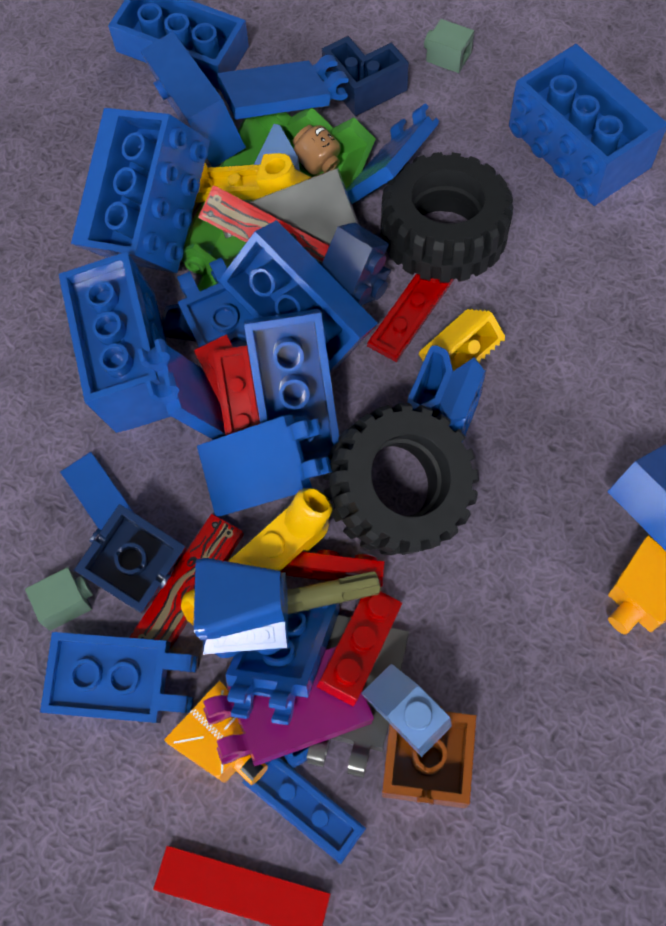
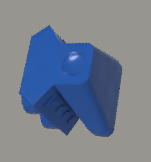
[407,345,487,443]
[194,558,289,658]

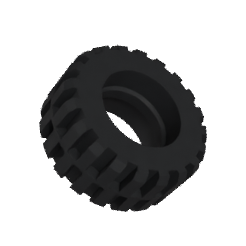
[380,152,514,283]
[323,403,479,555]

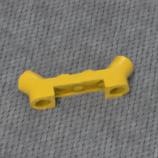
[193,153,311,211]
[181,488,333,626]

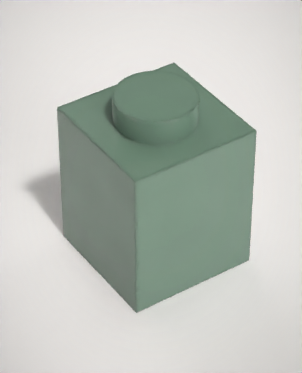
[424,19,474,73]
[25,567,93,631]

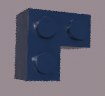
[322,36,409,116]
[321,223,391,306]

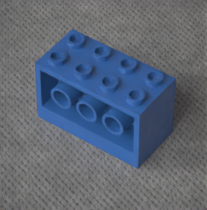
[509,44,666,206]
[71,108,210,273]
[59,252,171,433]

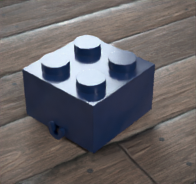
[74,504,186,614]

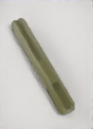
[287,572,380,614]

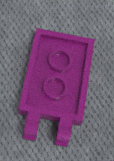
[203,646,374,766]

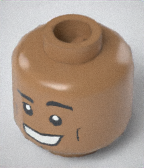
[293,125,341,175]

